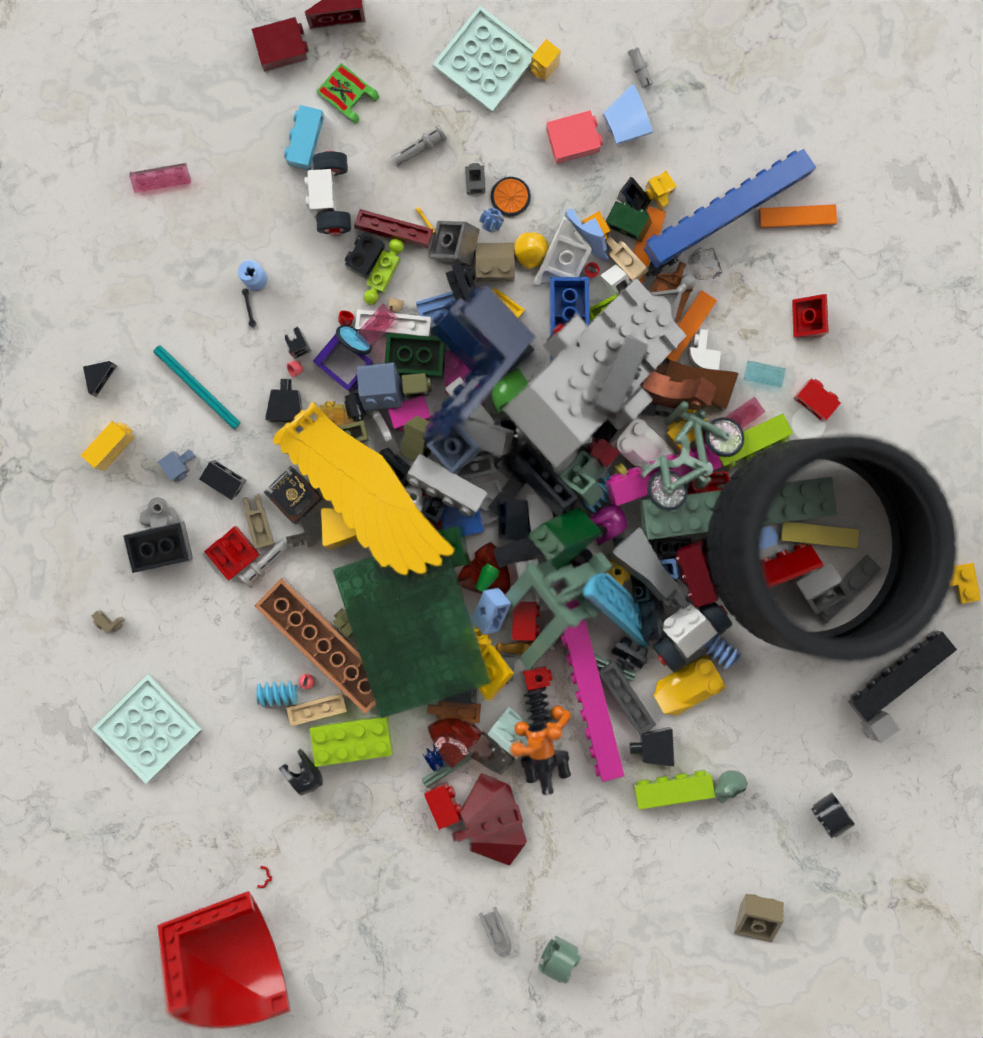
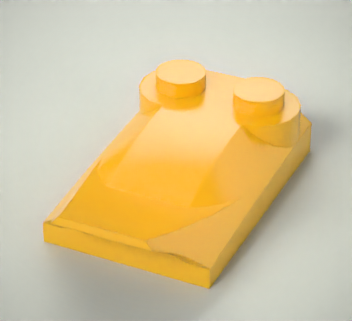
[653,654,726,716]

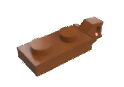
[427,701,481,723]

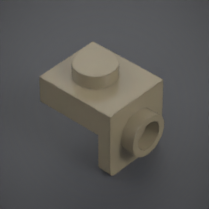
[91,610,125,633]

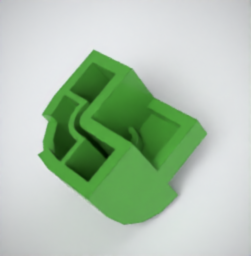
[491,368,529,415]

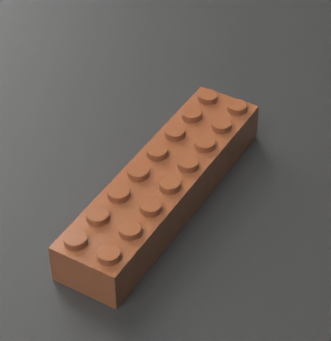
[254,578,394,714]

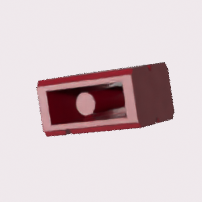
[586,439,619,469]

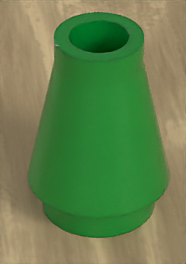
[475,563,500,592]

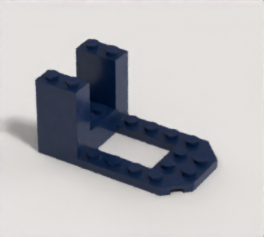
[423,285,536,443]

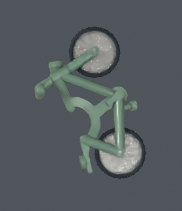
[640,402,744,511]

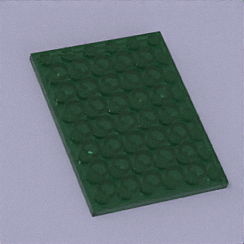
[333,533,492,718]

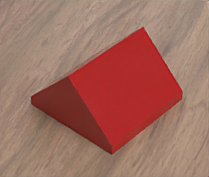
[792,294,829,338]

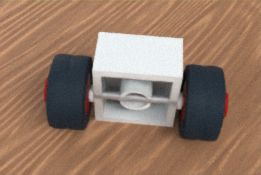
[305,151,351,235]
[653,602,733,673]

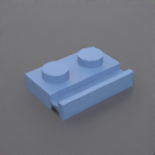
[416,292,455,325]

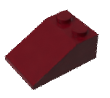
[305,0,366,29]

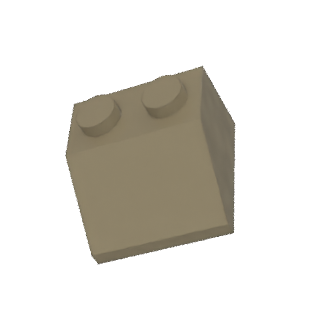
[476,242,515,282]
[734,893,784,942]

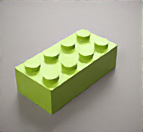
[310,715,394,767]

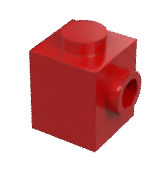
[523,665,553,690]

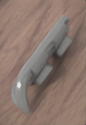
[479,907,511,957]

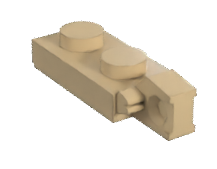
[605,236,649,281]

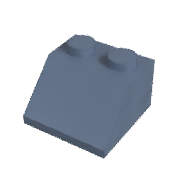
[357,363,404,410]

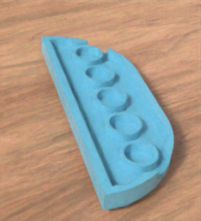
[584,573,649,647]

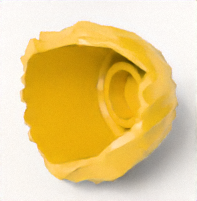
[514,232,549,269]

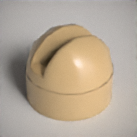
[388,298,405,313]

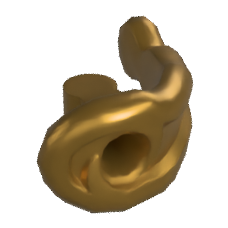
[496,641,533,655]

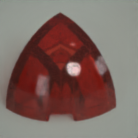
[456,542,510,594]
[428,718,482,769]

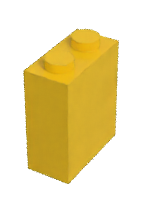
[80,421,135,471]

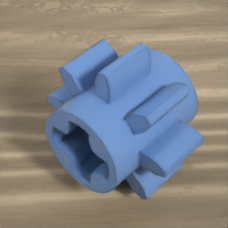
[479,208,504,232]

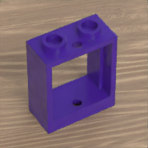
[313,334,374,393]

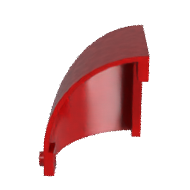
[157,891,291,1028]

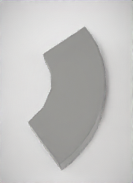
[371,409,401,455]

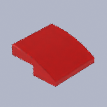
[204,525,260,581]

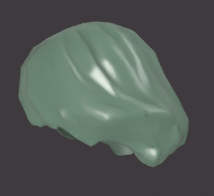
[715,770,748,803]

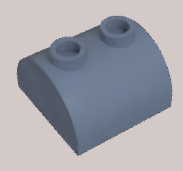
[427,423,481,474]

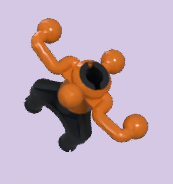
[510,705,571,795]

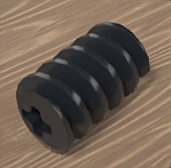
[523,687,552,726]

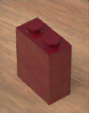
[252,17,309,72]

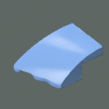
[603,85,653,145]
[564,208,609,262]

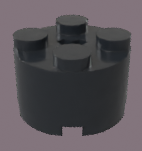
[811,792,855,839]

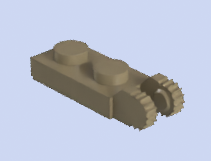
[243,494,275,550]

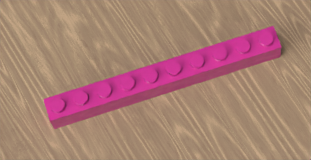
[556,591,625,782]

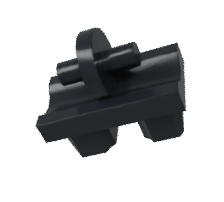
[611,636,649,671]

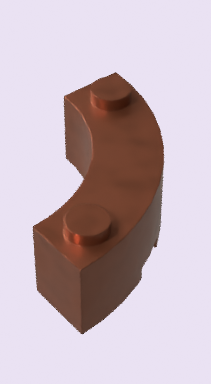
[640,371,717,410]

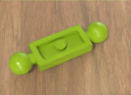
[363,239,404,305]

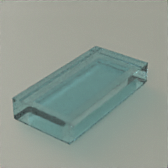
[744,360,786,388]

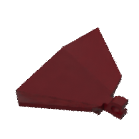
[452,773,527,866]

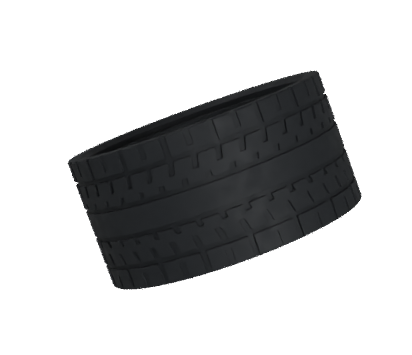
[707,434,957,662]

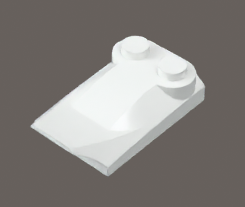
[608,417,675,468]

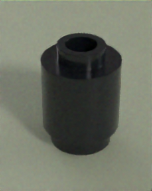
[344,393,367,422]

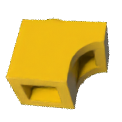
[645,170,677,210]

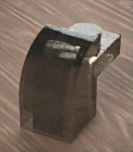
[286,513,323,548]

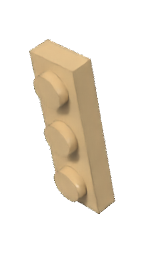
[286,693,347,726]

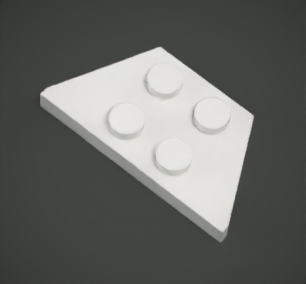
[534,217,592,285]

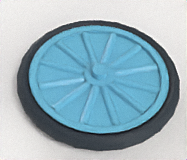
[336,325,372,355]

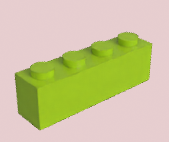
[716,413,793,469]
[633,770,715,810]

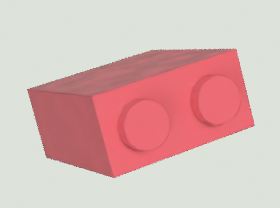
[546,110,603,164]

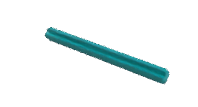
[153,345,241,429]

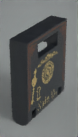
[264,466,323,525]

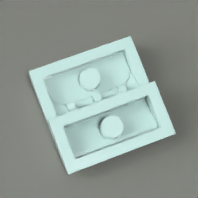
[488,706,530,759]

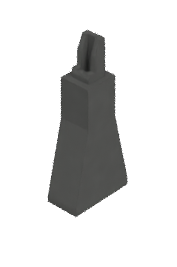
[607,527,689,609]

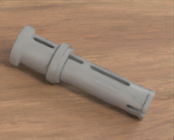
[391,124,447,167]
[239,538,291,588]

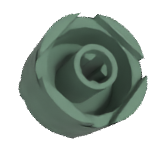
[538,936,581,984]

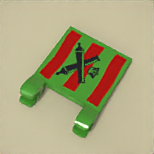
[317,63,379,124]

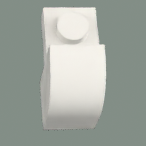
[688,329,721,370]

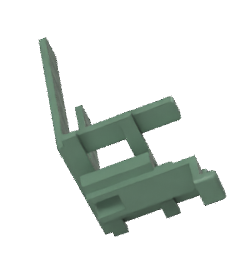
[503,552,612,670]

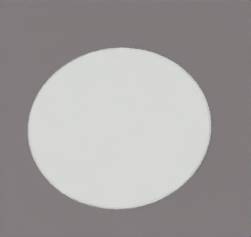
[792,408,826,439]

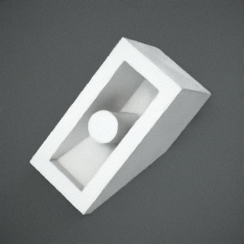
[601,265,631,296]

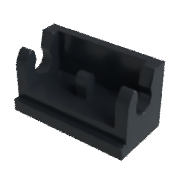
[285,326,312,359]
[199,460,247,500]

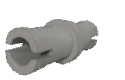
[627,47,654,88]

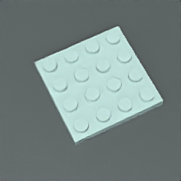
[433,5,537,113]
[92,674,202,784]

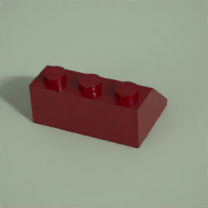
[676,538,719,607]

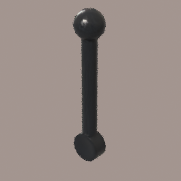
[242,288,256,327]

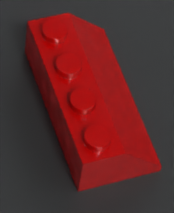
[762,543,824,588]

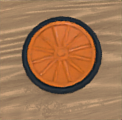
[491,176,531,216]

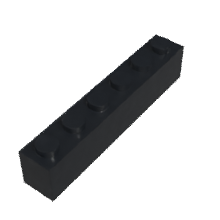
[848,630,957,722]

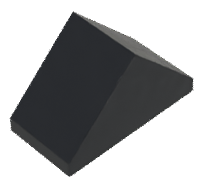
[617,177,652,211]
[83,361,117,397]

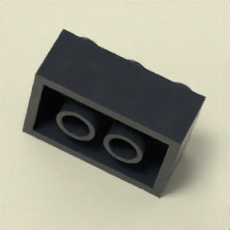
[123,521,193,573]

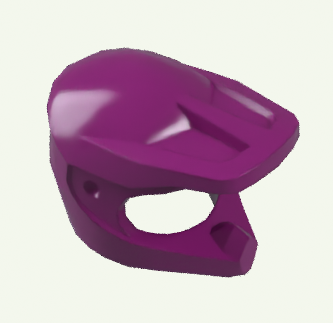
[589,504,628,546]

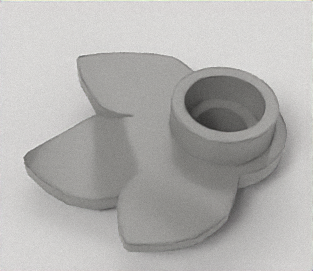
[140,497,179,528]

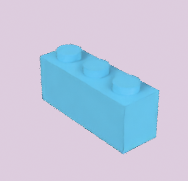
[284,105,324,170]

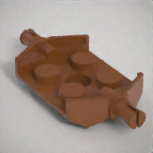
[650,261,693,324]

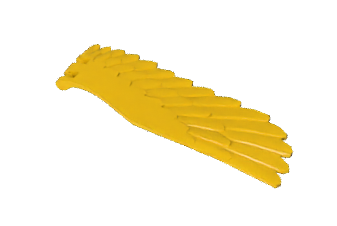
[273,401,454,575]

